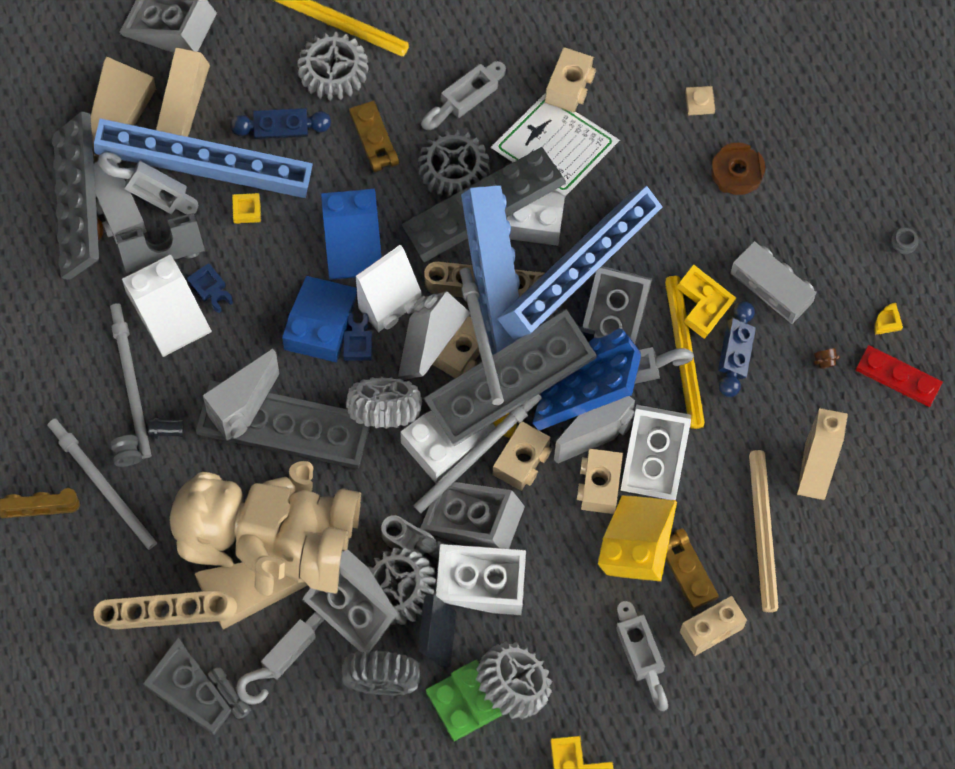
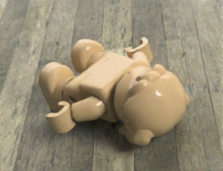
[170,461,361,596]

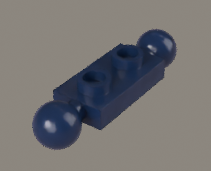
[231,108,331,139]
[718,301,756,397]

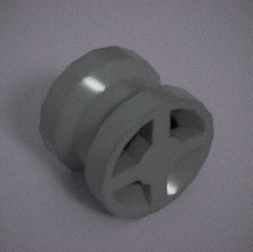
[110,435,142,467]

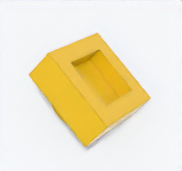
[232,193,261,223]

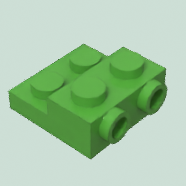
[426,659,502,741]

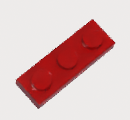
[856,345,943,407]

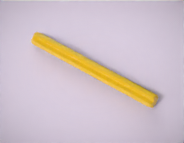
[274,0,409,56]
[665,276,705,429]

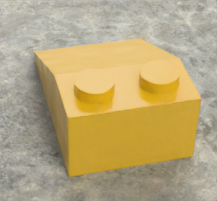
[598,495,677,581]

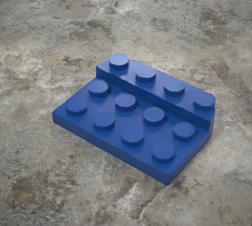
[533,328,641,430]

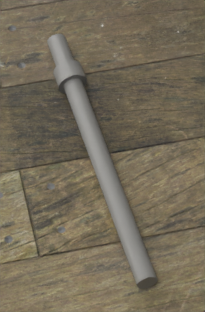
[460,268,504,405]
[110,303,152,459]
[413,394,542,514]
[48,418,157,550]

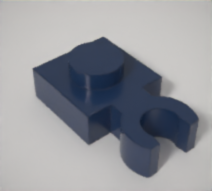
[187,263,233,313]
[344,313,372,361]

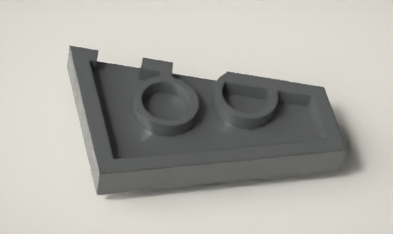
[143,638,231,735]

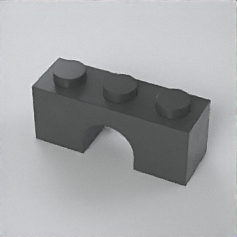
[115,213,205,273]

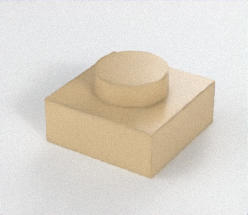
[685,86,715,115]

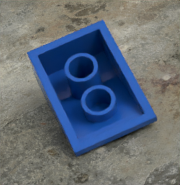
[321,189,382,280]
[282,276,357,363]

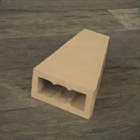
[156,48,210,137]
[91,57,156,162]
[797,408,848,500]
[195,562,308,629]

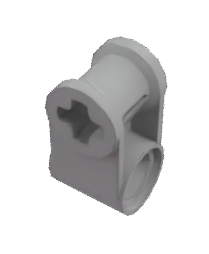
[381,515,436,557]

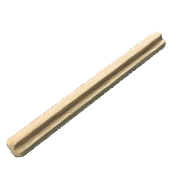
[749,450,778,612]

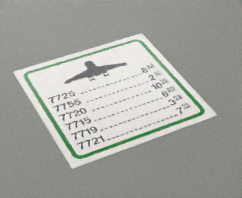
[491,94,620,196]

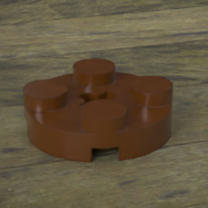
[711,143,765,195]

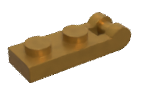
[349,101,399,173]
[0,488,80,518]
[666,528,719,610]

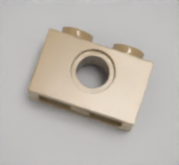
[545,48,596,113]
[433,316,480,378]
[493,421,552,491]
[577,449,623,514]
[680,596,747,656]

